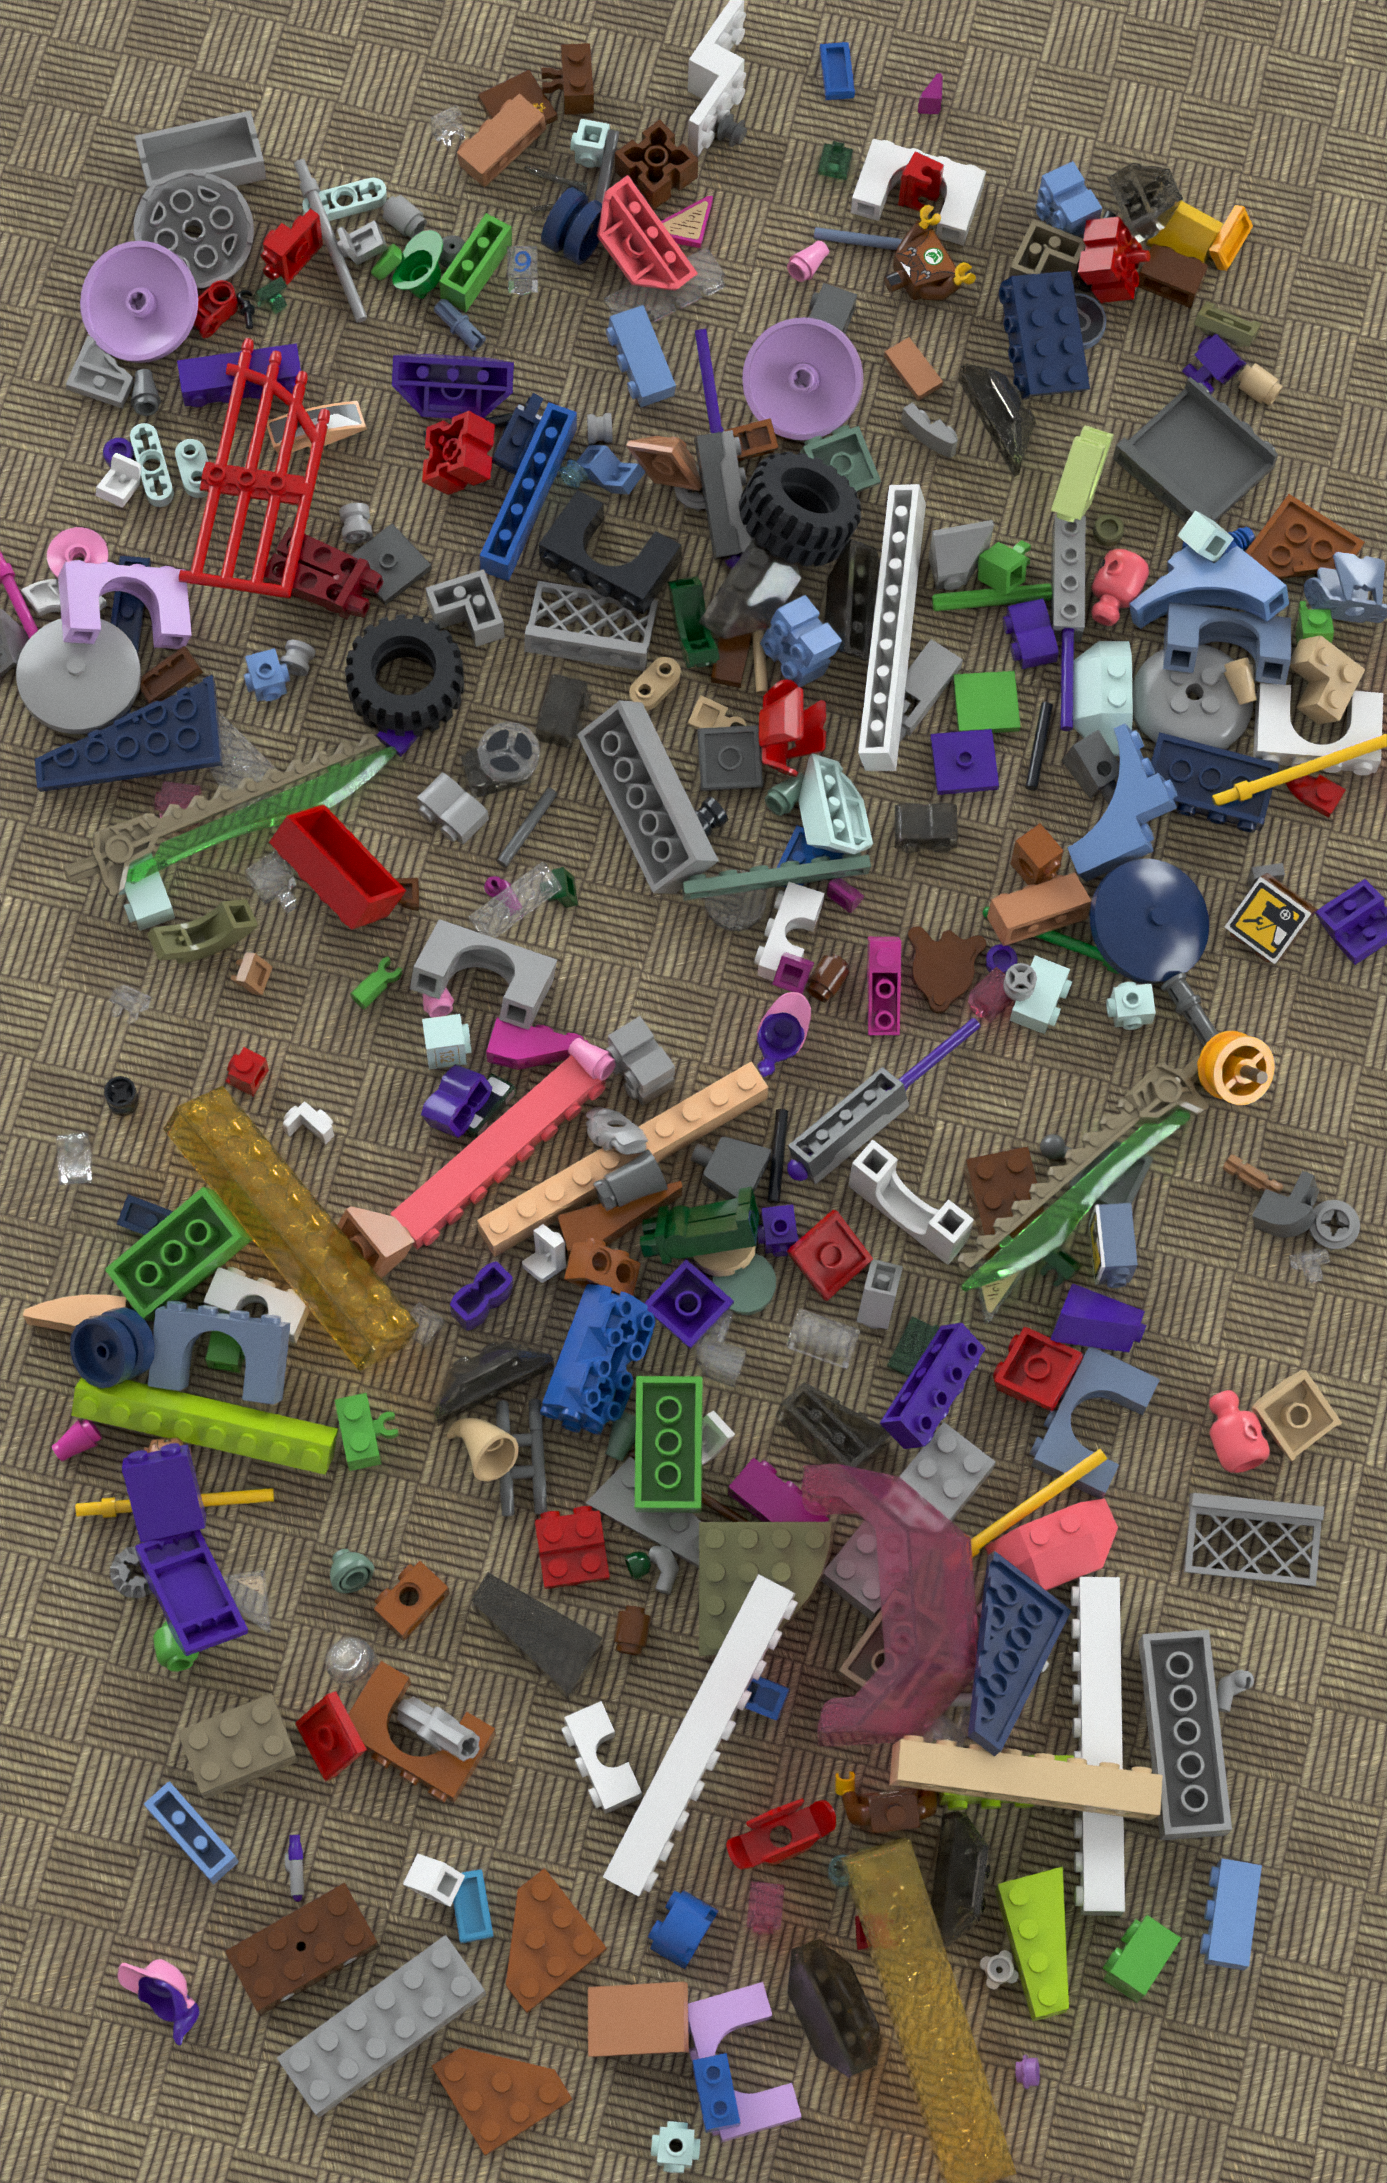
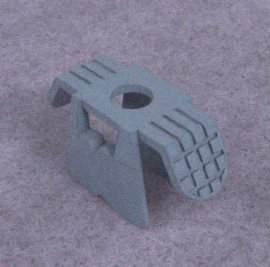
[1304,552,1387,623]

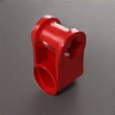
[194,280,238,339]

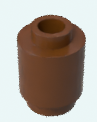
[806,954,850,1003]
[613,1605,651,1656]

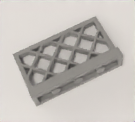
[524,581,658,671]
[1184,1493,1324,1586]

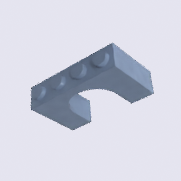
[1163,602,1291,685]
[148,1301,291,1405]
[1030,1347,1160,1499]

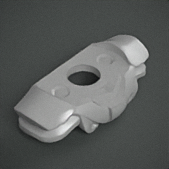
[586,1107,648,1155]

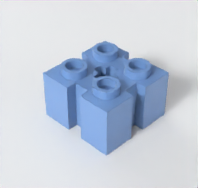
[1035,161,1102,238]
[760,595,842,687]

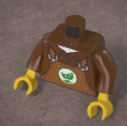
[884,205,976,301]
[835,1771,937,1833]

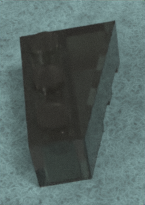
[775,1382,892,1485]

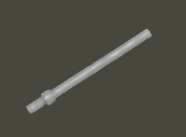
[294,159,367,322]

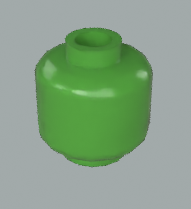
[153,1621,199,1672]

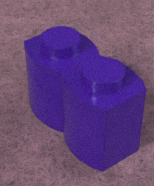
[1002,598,1059,669]
[421,1064,493,1138]
[450,1261,513,1331]

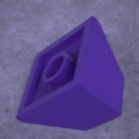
[645,1259,734,1349]

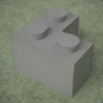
[426,569,505,647]

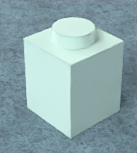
[1177,510,1234,563]

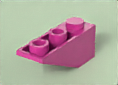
[867,936,901,1035]
[486,1017,589,1070]

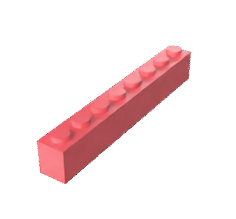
[390,1055,606,1250]

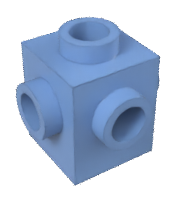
[243,648,290,702]

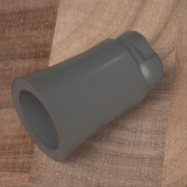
[593,1149,668,1211]

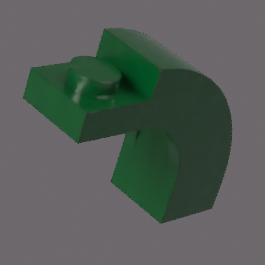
[668,576,720,668]

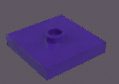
[930,729,999,795]

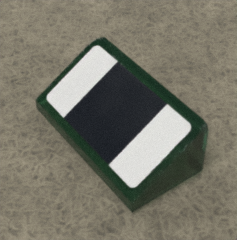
[466,1073,516,1139]

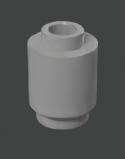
[382,195,427,239]

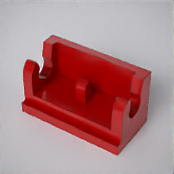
[898,151,944,212]

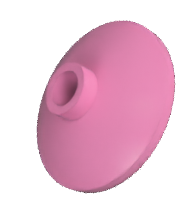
[47,527,109,578]

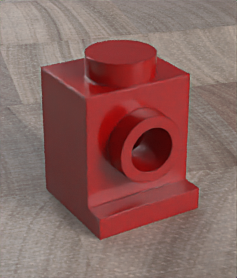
[225,1047,269,1097]

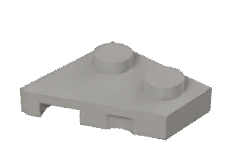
[66,336,134,409]

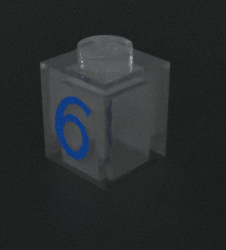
[507,246,538,295]

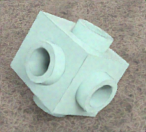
[570,119,610,168]
[1106,982,1156,1030]
[651,2121,701,2173]

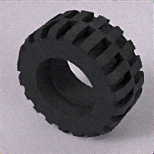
[739,452,861,567]
[345,614,464,737]

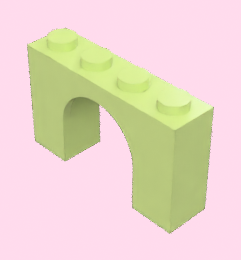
[1051,425,1114,522]

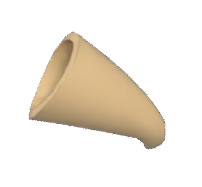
[446,1418,519,1482]

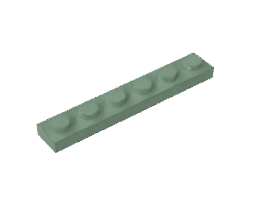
[682,852,871,901]

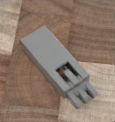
[899,639,963,743]

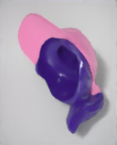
[757,992,811,1077]
[118,1959,199,2046]

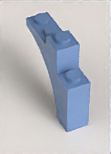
[1129,545,1289,629]
[1067,724,1177,882]

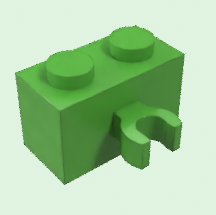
[334,1393,399,1471]

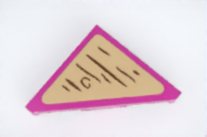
[661,196,713,248]

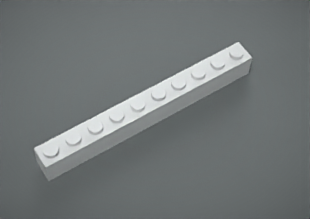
[858,484,926,771]
[603,1574,798,1896]
[1071,1577,1125,1916]

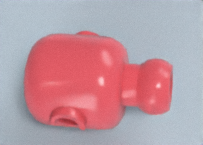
[1091,549,1149,626]
[1209,1390,1270,1473]

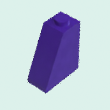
[1050,1283,1147,1353]

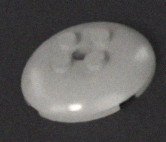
[134,169,254,289]
[1132,644,1253,750]

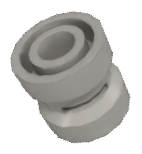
[339,503,373,544]

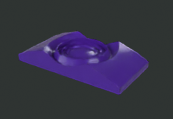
[135,1530,248,1656]

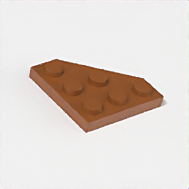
[1246,494,1365,579]
[506,1868,607,2014]
[431,2047,573,2156]

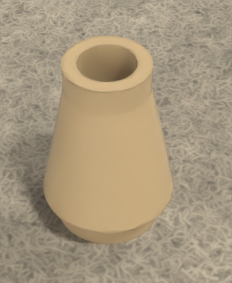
[1224,658,1257,705]

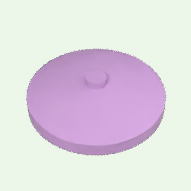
[80,241,198,363]
[742,317,863,440]

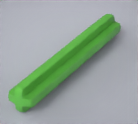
[932,583,1052,611]

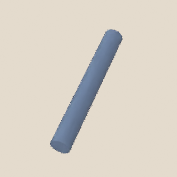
[814,227,902,250]

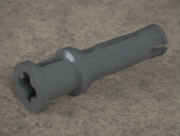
[1161,972,1218,1047]

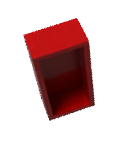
[269,804,406,930]

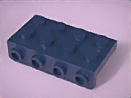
[999,271,1090,400]
[1151,732,1279,833]

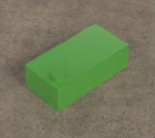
[105,1187,253,1322]
[634,1376,703,1513]

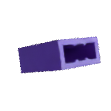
[122,1443,206,1542]

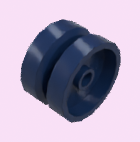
[541,187,602,265]
[70,1307,155,1388]

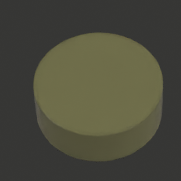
[1093,514,1124,546]

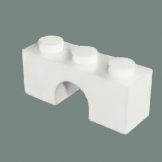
[754,882,824,981]
[203,1267,311,1343]
[561,1701,642,1814]

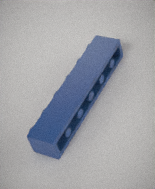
[479,402,577,582]

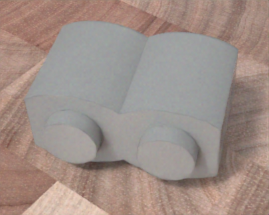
[417,772,489,845]

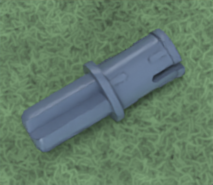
[434,299,486,351]

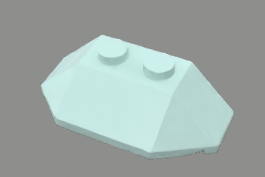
[1073,641,1133,756]
[798,753,873,854]

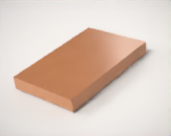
[588,1982,689,2058]

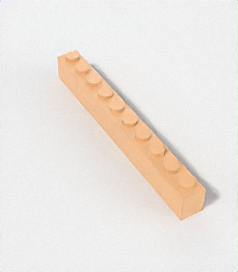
[477,1061,768,1257]

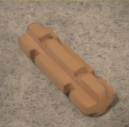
[1223,1155,1283,1194]

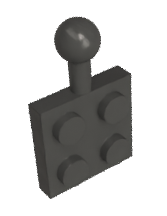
[1040,1131,1153,1205]

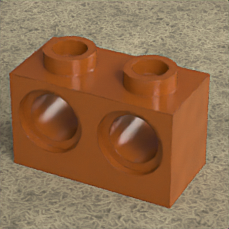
[724,418,779,462]
[564,1238,641,1296]

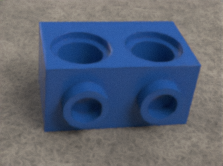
[745,1677,791,1721]
[692,2053,741,2133]

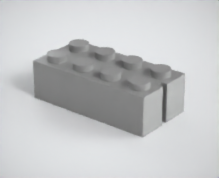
[135,110,267,190]

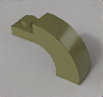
[147,899,259,964]

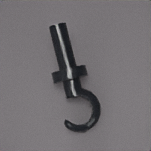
[237,290,255,329]

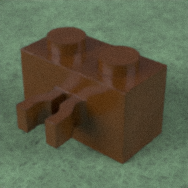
[541,43,594,115]

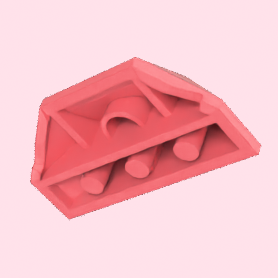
[597,175,698,291]
[985,1498,1118,1591]

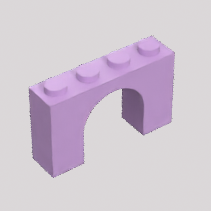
[58,560,192,649]
[688,1982,802,2143]

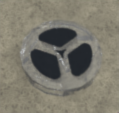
[478,722,540,783]

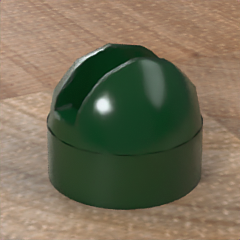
[624,1551,651,1580]

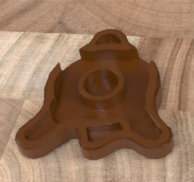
[908,926,987,1013]

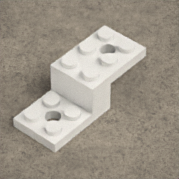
[688,0,746,156]

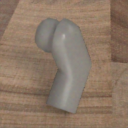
[648,1545,679,1595]
[1217,1670,1254,1713]

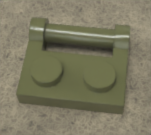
[1194,301,1262,347]

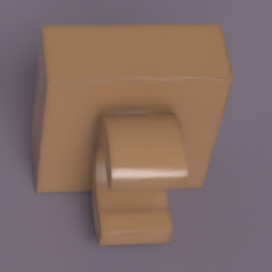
[230,952,273,995]

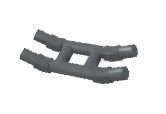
[496,1399,547,1516]

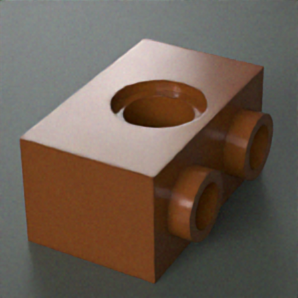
[1010,823,1064,885]
[374,1561,450,1641]

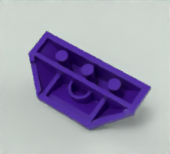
[392,354,514,419]

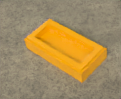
[1209,205,1253,271]

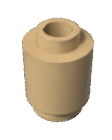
[1237,363,1283,406]

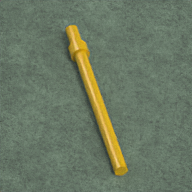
[1212,734,1387,806]
[939,1449,1108,1572]
[75,1488,274,1518]

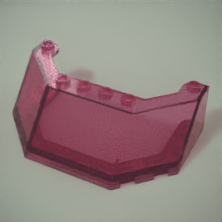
[801,1464,978,1747]

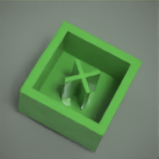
[1103,1915,1181,2003]

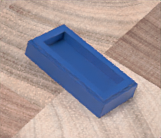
[819,42,855,100]

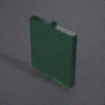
[887,1316,939,1377]

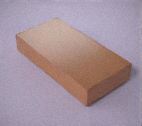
[884,337,943,401]

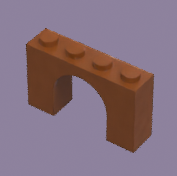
[348,1661,496,1803]

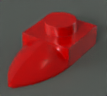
[1285,774,1346,818]

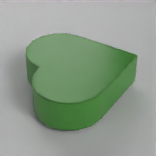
[371,244,402,280]

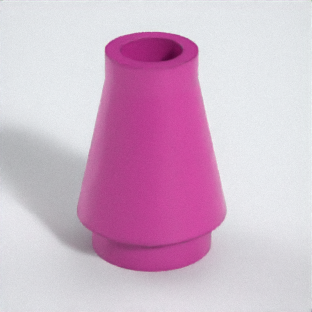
[51,1419,102,1462]

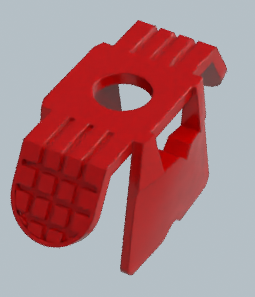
[759,679,826,777]
[726,1798,836,1870]

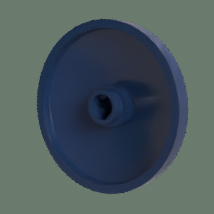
[1090,859,1209,984]

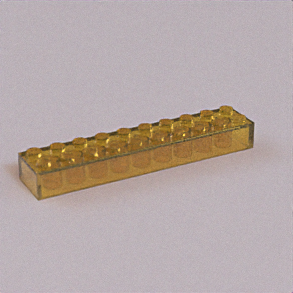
[163,1086,420,1371]
[840,1837,1017,2183]

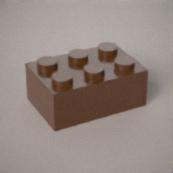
[963,1146,1051,1260]

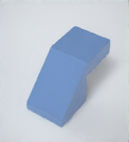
[573,445,645,494]

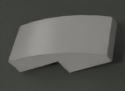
[901,402,958,458]

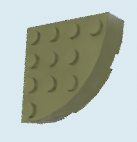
[699,1522,835,1656]

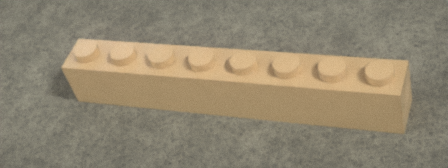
[889,1735,1163,1820]

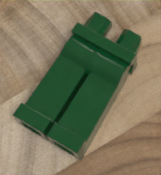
[639,1186,759,1264]

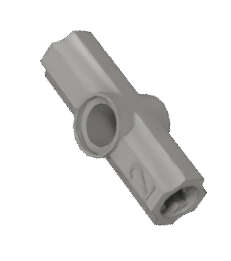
[397,1696,480,1762]

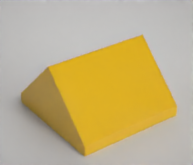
[1146,198,1224,263]

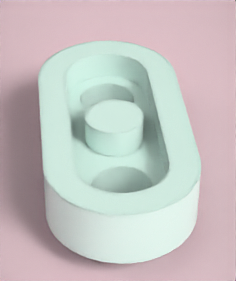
[175,439,208,498]

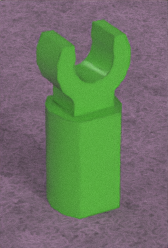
[350,956,403,1010]

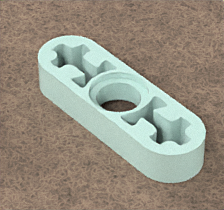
[302,178,387,221]
[130,423,174,507]

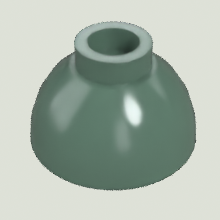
[330,1549,375,1593]

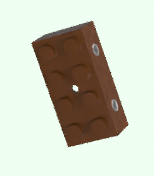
[225,1882,379,2016]

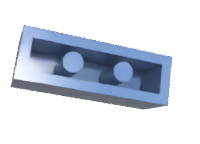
[606,305,676,408]
[144,1781,239,1885]
[1200,1858,1262,1971]

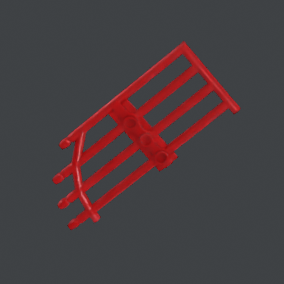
[179,338,330,599]

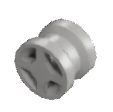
[587,413,613,444]
[279,639,316,676]
[1003,963,1037,1001]

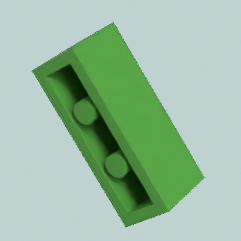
[439,213,512,312]

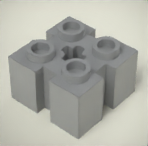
[606,1016,675,1106]

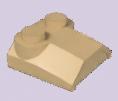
[1252,1370,1342,1461]

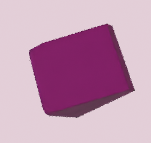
[917,73,943,115]
[827,878,864,913]
[772,952,814,994]

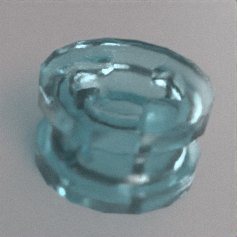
[558,459,588,490]
[827,1854,858,1887]

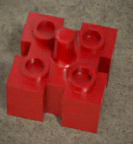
[1078,217,1150,303]
[422,411,495,495]

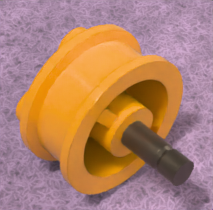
[1197,1031,1275,1105]

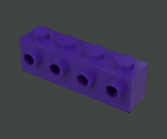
[880,1323,986,1449]

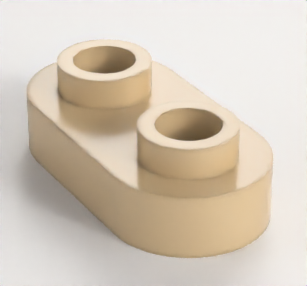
[629,657,681,711]

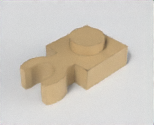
[687,695,746,729]

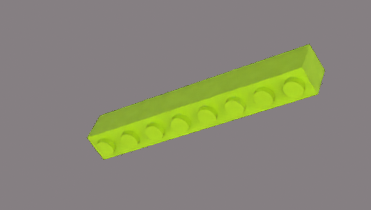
[71,1377,339,1475]

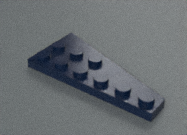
[35,675,223,792]
[968,1551,1072,1756]

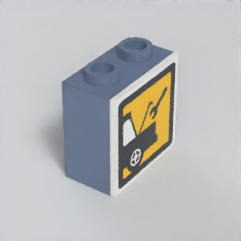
[1089,1203,1138,1288]

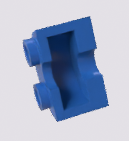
[648,1890,719,1969]

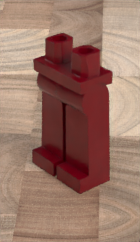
[263,527,384,620]

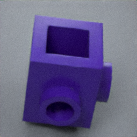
[757,1204,798,1257]

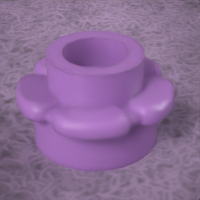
[1015,2054,1040,2089]

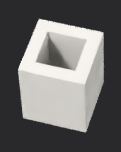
[403,1854,465,1907]

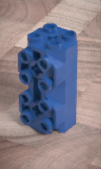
[540,1284,655,1435]

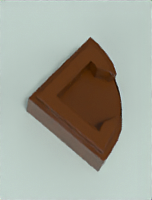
[395,878,419,911]

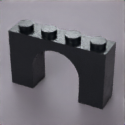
[539,490,682,615]

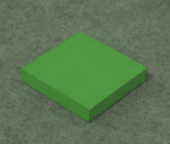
[953,671,1020,733]

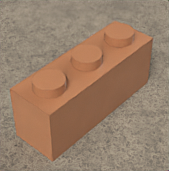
[457,93,547,188]
[987,873,1091,946]

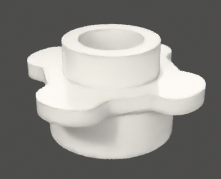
[980,1950,1018,1989]

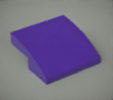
[1315,879,1387,965]

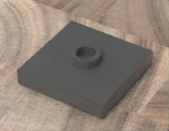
[351,523,432,605]
[697,725,763,791]

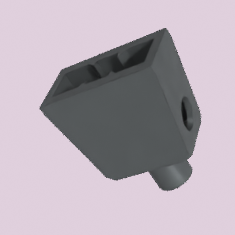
[1061,730,1120,805]
[690,1137,772,1200]

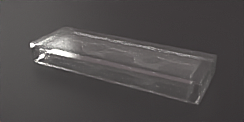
[468,861,562,938]

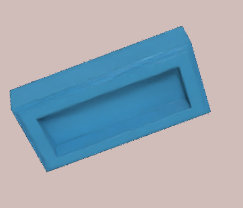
[453,1869,494,1944]

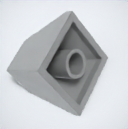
[928,520,994,590]

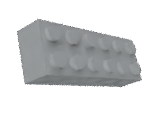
[577,700,719,894]
[821,1422,996,1621]
[1138,1630,1232,1841]
[277,1935,486,2118]

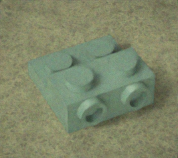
[800,425,881,492]

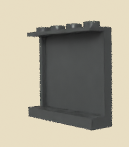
[1113,377,1278,523]

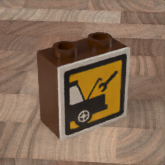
[1225,873,1318,964]

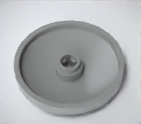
[16,619,141,734]

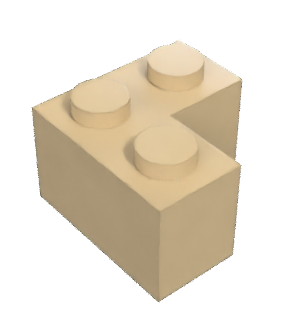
[1289,635,1365,725]

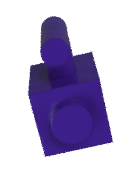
[1182,334,1246,395]

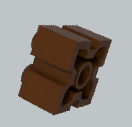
[615,120,698,211]

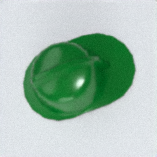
[392,230,443,299]

